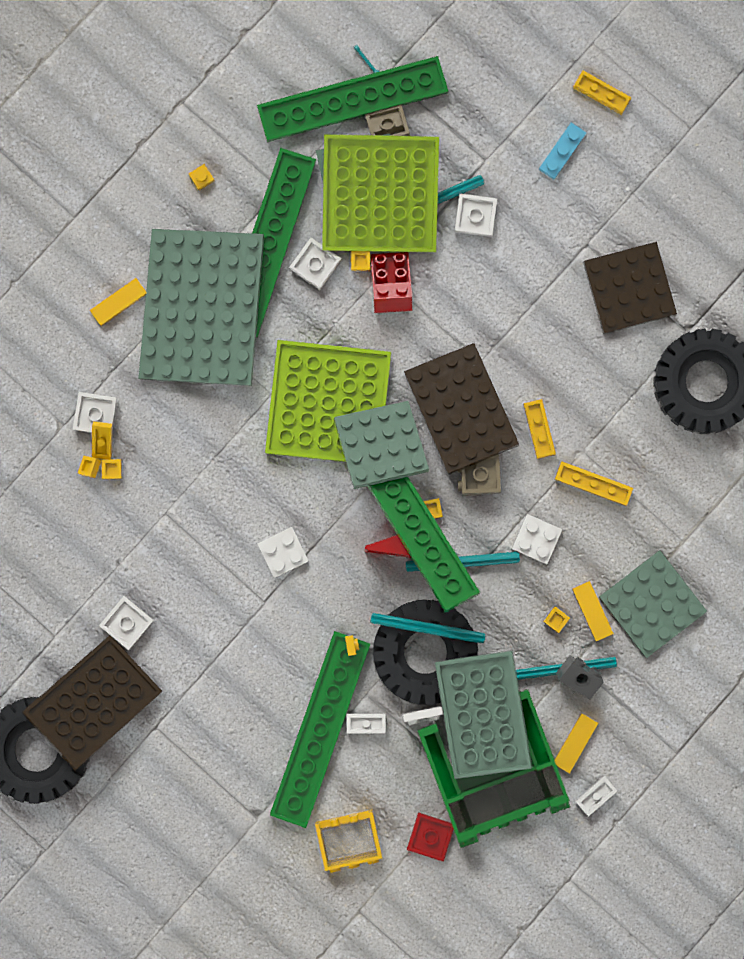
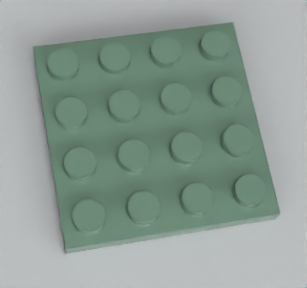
[334,401,429,489]
[599,550,707,658]

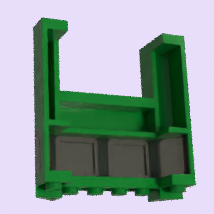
[417,689,570,848]

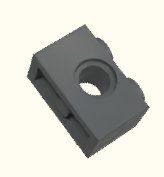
[556,655,604,700]

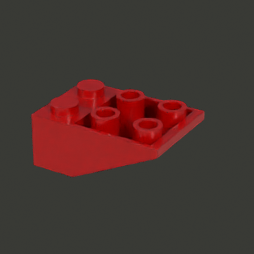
[371,252,412,313]

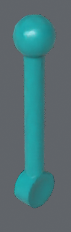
[354,44,380,73]

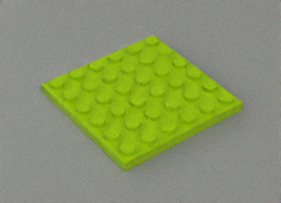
[322,134,439,252]
[265,340,391,462]

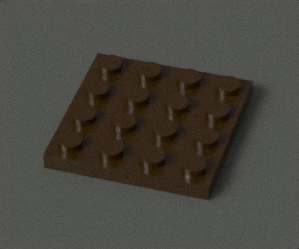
[583,242,677,334]

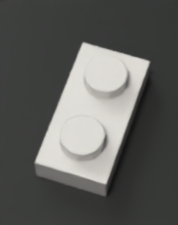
[347,714,386,733]
[575,776,617,816]

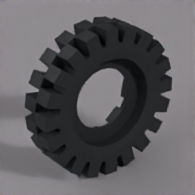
[653,328,744,434]
[373,599,478,705]
[0,697,90,804]

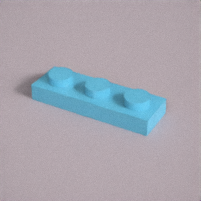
[539,123,586,180]

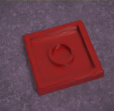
[406,812,454,862]

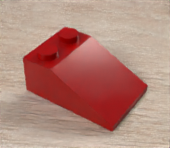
[364,535,411,558]

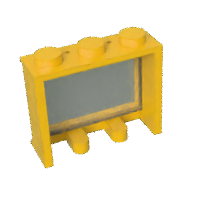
[315,810,382,873]

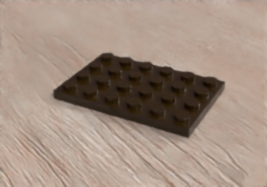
[404,343,519,475]
[22,635,162,771]

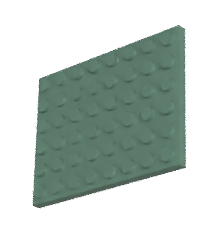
[138,229,265,386]

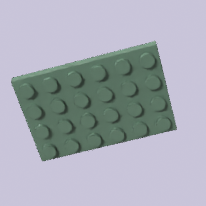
[435,650,532,779]

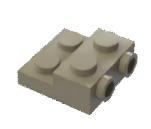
[365,105,410,136]
[458,454,501,496]

